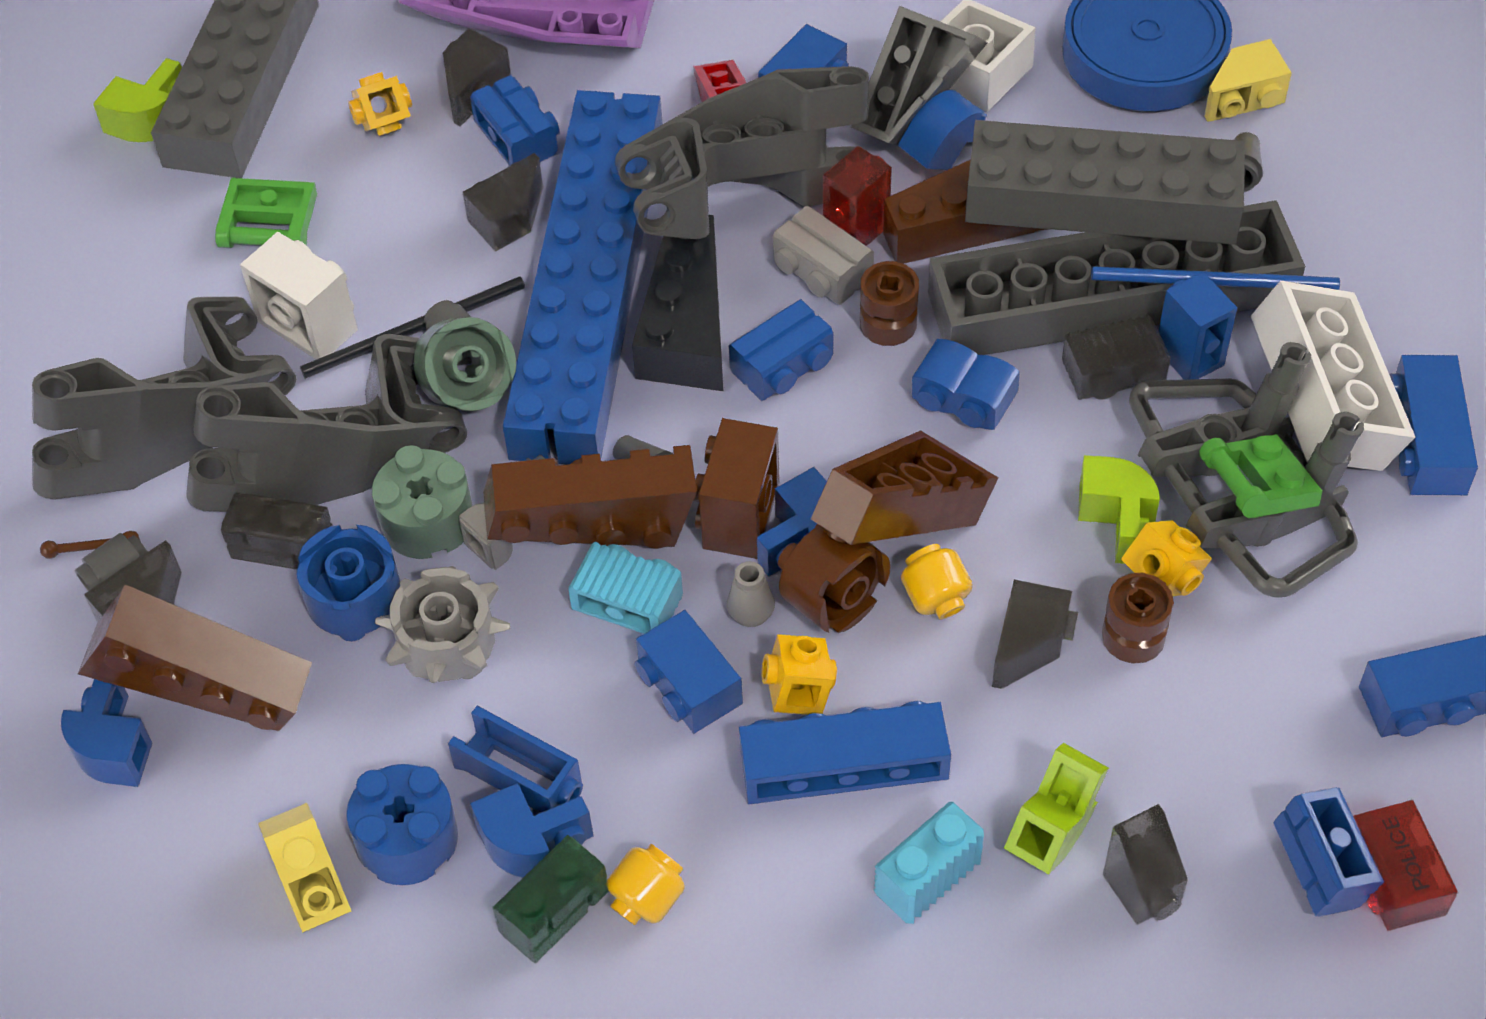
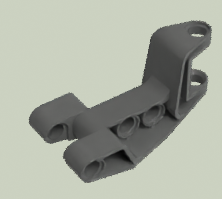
[615,66,869,239]
[32,297,296,499]
[186,334,467,515]

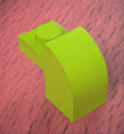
[93,58,182,142]
[1078,455,1160,564]
[1004,742,1109,875]

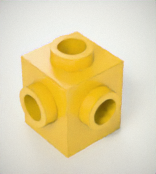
[348,72,412,136]
[1121,520,1212,596]
[761,634,837,715]

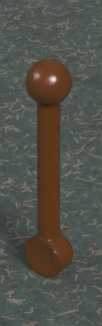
[40,531,141,559]

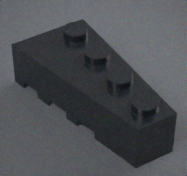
[632,215,724,392]

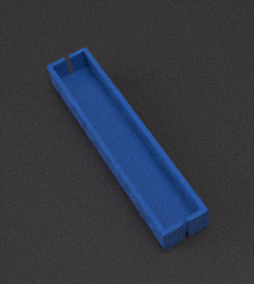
[503,90,663,465]

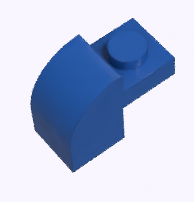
[898,90,987,170]
[757,467,827,577]
[61,679,153,787]
[470,783,594,878]

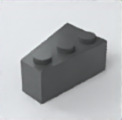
[851,6,988,146]

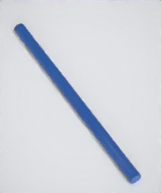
[1091,266,1340,290]

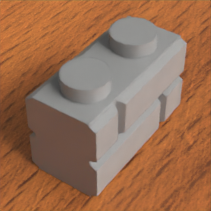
[773,206,874,305]

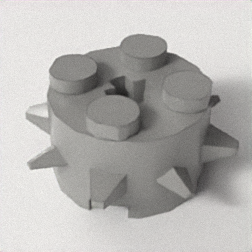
[375,566,510,683]

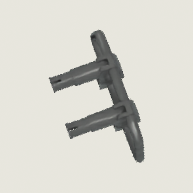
[1129,342,1364,598]

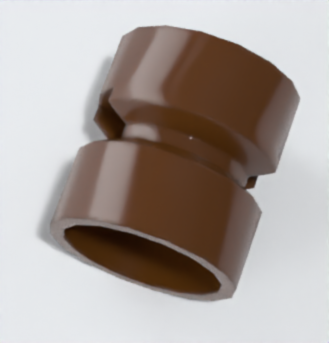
[860,261,919,346]
[1102,573,1174,664]

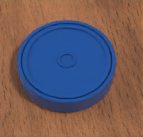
[1062,0,1232,111]

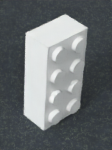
[1251,281,1415,471]

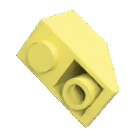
[1204,39,1292,122]
[258,803,351,933]

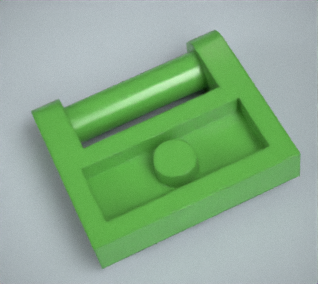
[215,178,317,248]
[1199,434,1323,518]

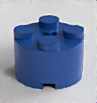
[296,524,400,642]
[347,764,458,885]

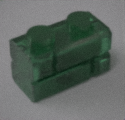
[492,835,609,964]

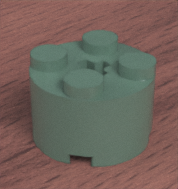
[414,317,516,411]
[372,445,473,559]

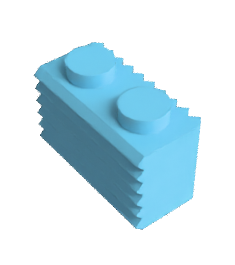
[568,542,683,634]
[874,801,984,924]

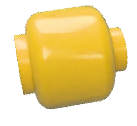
[901,544,972,620]
[606,844,685,925]

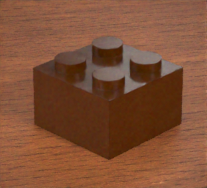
[694,418,780,559]

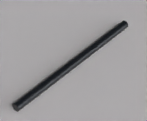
[300,276,525,379]

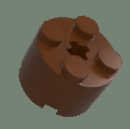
[778,524,890,633]

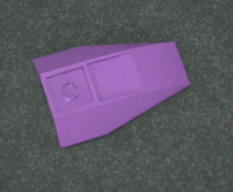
[399,0,654,49]

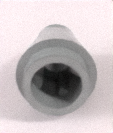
[727,561,775,627]

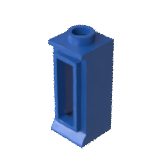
[448,705,583,813]

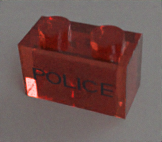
[823,145,892,246]
[1354,800,1458,931]

